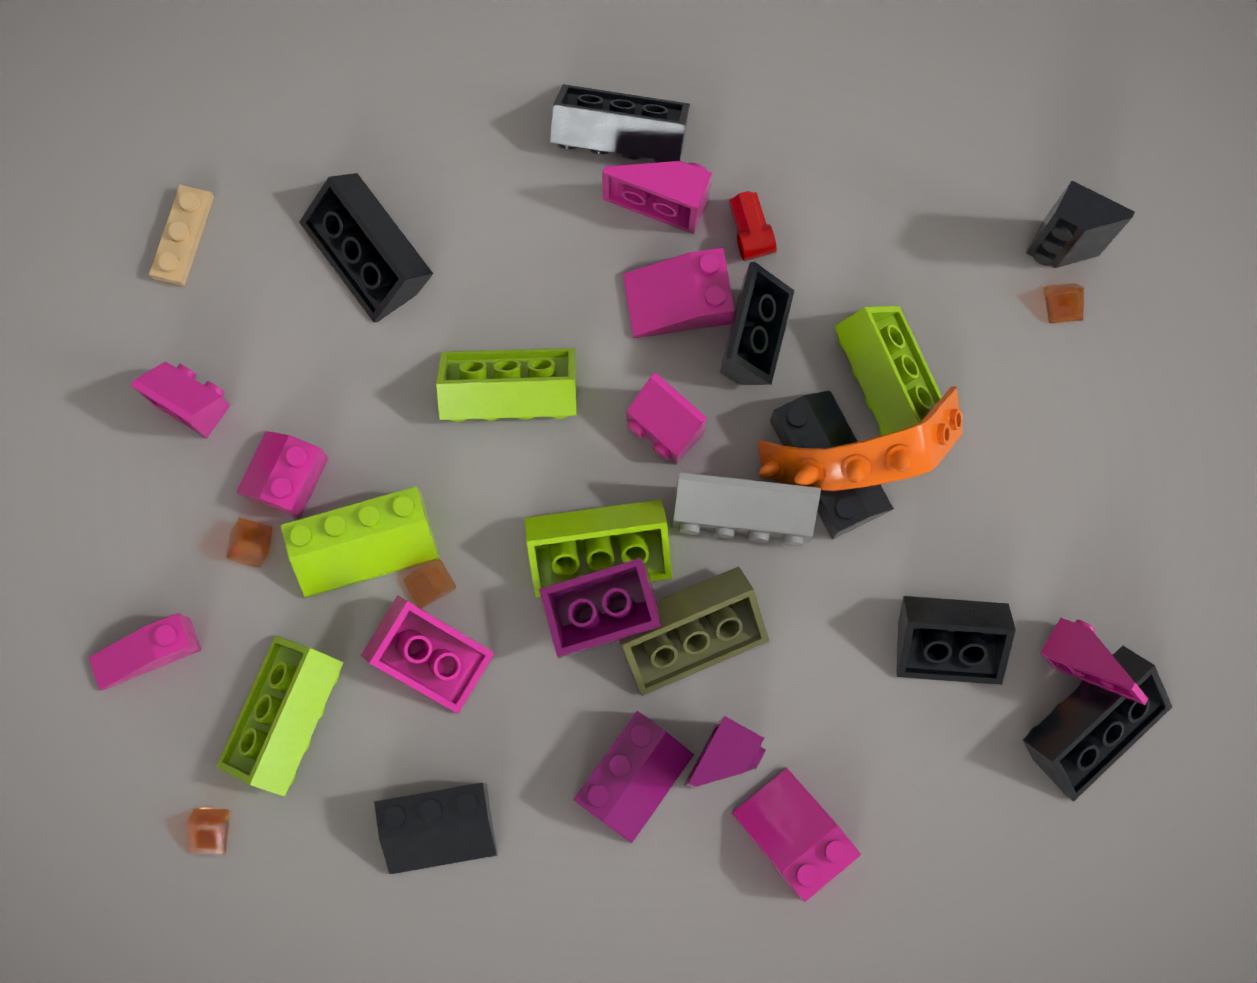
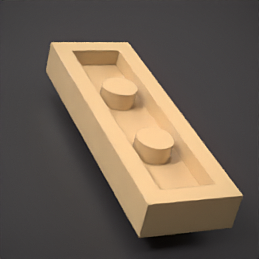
[149,184,214,287]

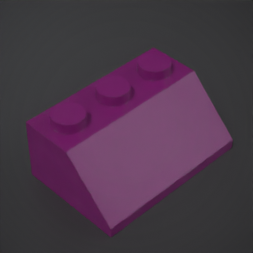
[539,558,661,658]
[573,711,694,843]
[684,716,766,789]

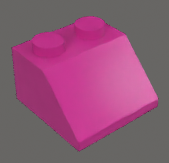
[131,361,230,438]
[626,372,707,464]
[236,431,328,519]

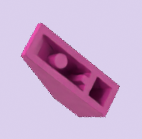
[89,613,201,691]
[1040,618,1148,705]

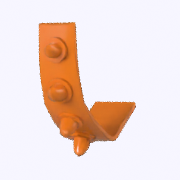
[758,386,963,491]

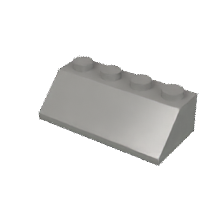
[672,472,821,546]

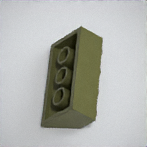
[618,566,769,696]

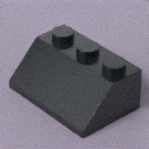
[1026,181,1135,268]
[720,262,795,385]
[896,596,1016,685]
[374,783,497,874]

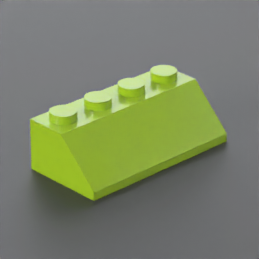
[834,306,942,436]
[436,348,577,422]
[280,486,440,598]
[524,499,673,598]
[216,635,344,797]

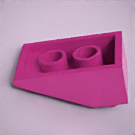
[602,161,712,234]
[623,248,735,338]
[360,595,495,714]
[732,768,861,902]

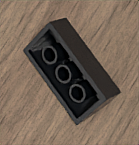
[550,84,690,163]
[299,173,433,323]
[770,390,894,540]
[1022,646,1172,802]

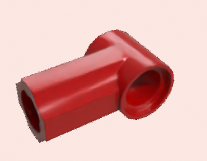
[729,191,777,261]

